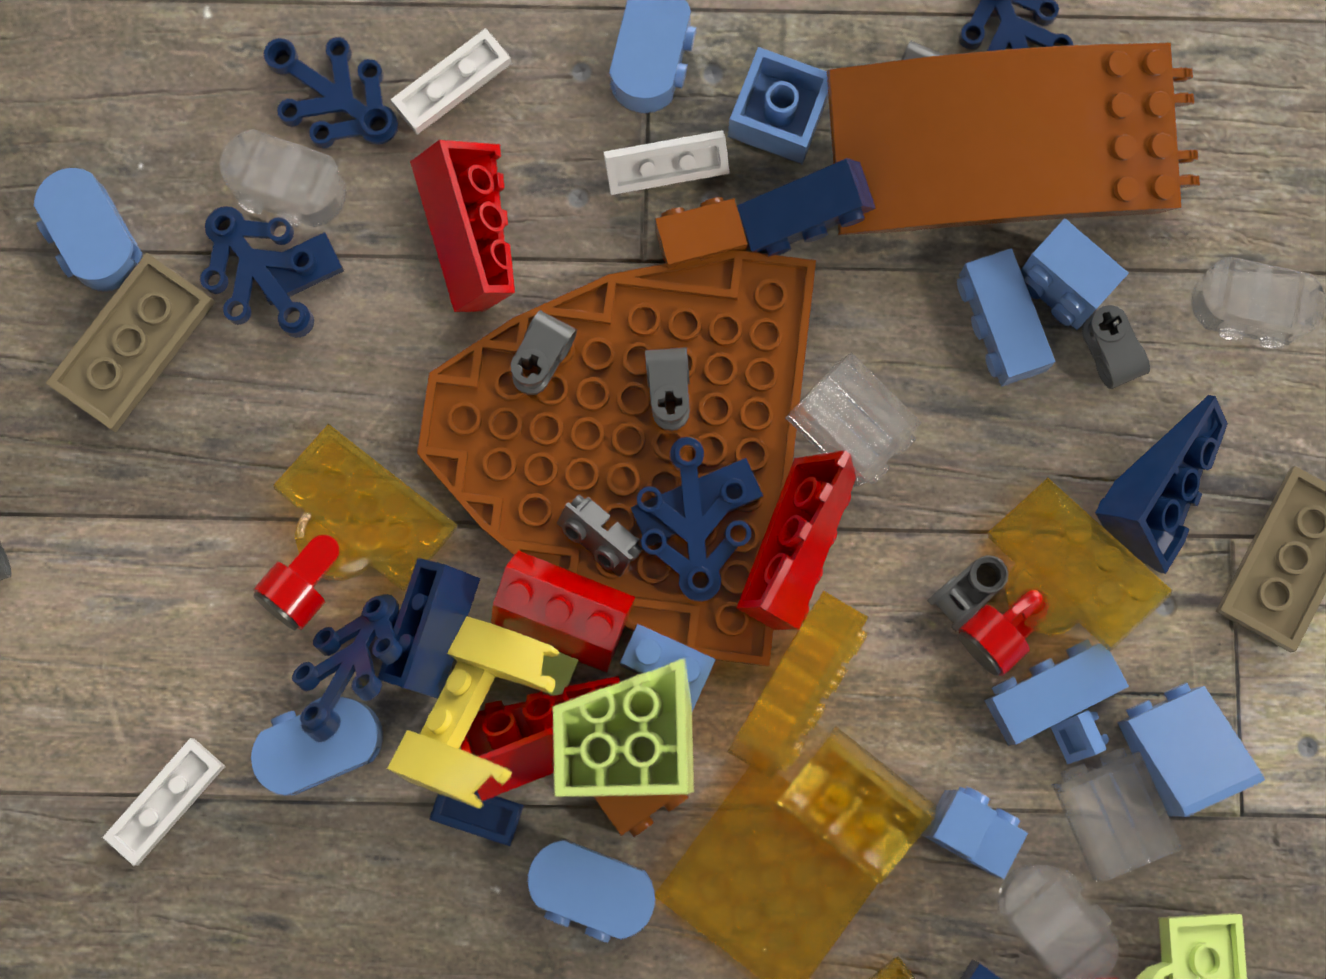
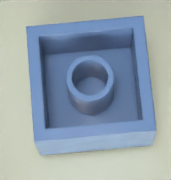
[728,47,828,164]
[1020,218,1129,330]

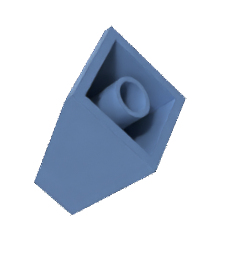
[1117,683,1265,817]

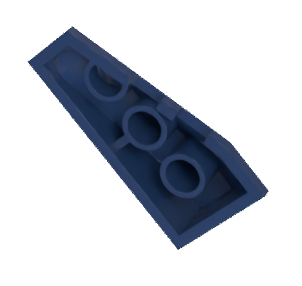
[1095,395,1228,574]

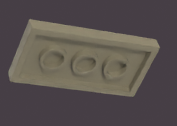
[46,252,215,433]
[1216,466,1326,653]

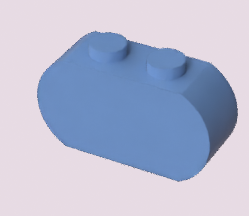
[609,0,696,113]
[34,168,142,291]
[251,697,383,795]
[528,839,655,943]

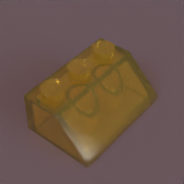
[777,726,937,884]

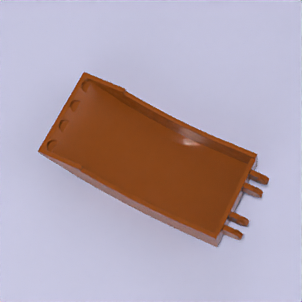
[827,43,1200,235]

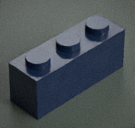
[737,158,876,257]
[377,558,481,699]

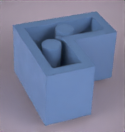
[620,624,716,711]
[921,787,1028,879]

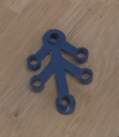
[959,0,1073,51]
[264,37,398,149]
[200,206,317,338]
[637,437,751,601]
[292,594,402,742]

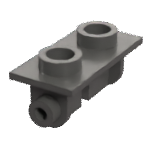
[557,495,643,577]

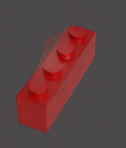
[410,140,515,312]
[737,450,856,630]
[460,676,621,801]

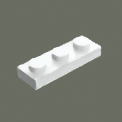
[391,28,512,135]
[604,130,730,195]
[102,738,225,866]

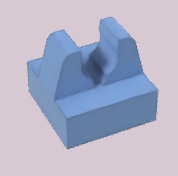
[1051,710,1109,764]

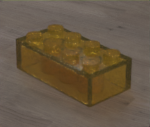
[727,590,869,778]

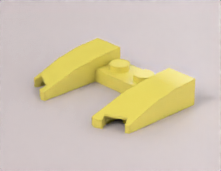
[387,616,558,808]

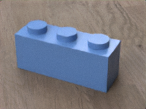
[957,248,1056,387]
[984,639,1129,746]

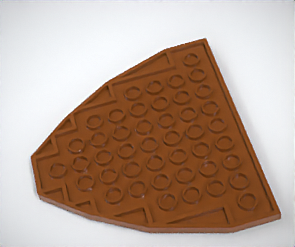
[417,250,816,667]

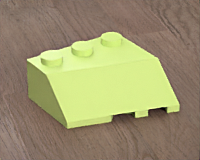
[553,658,694,797]

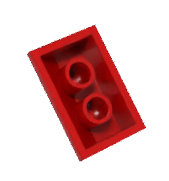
[491,550,636,673]

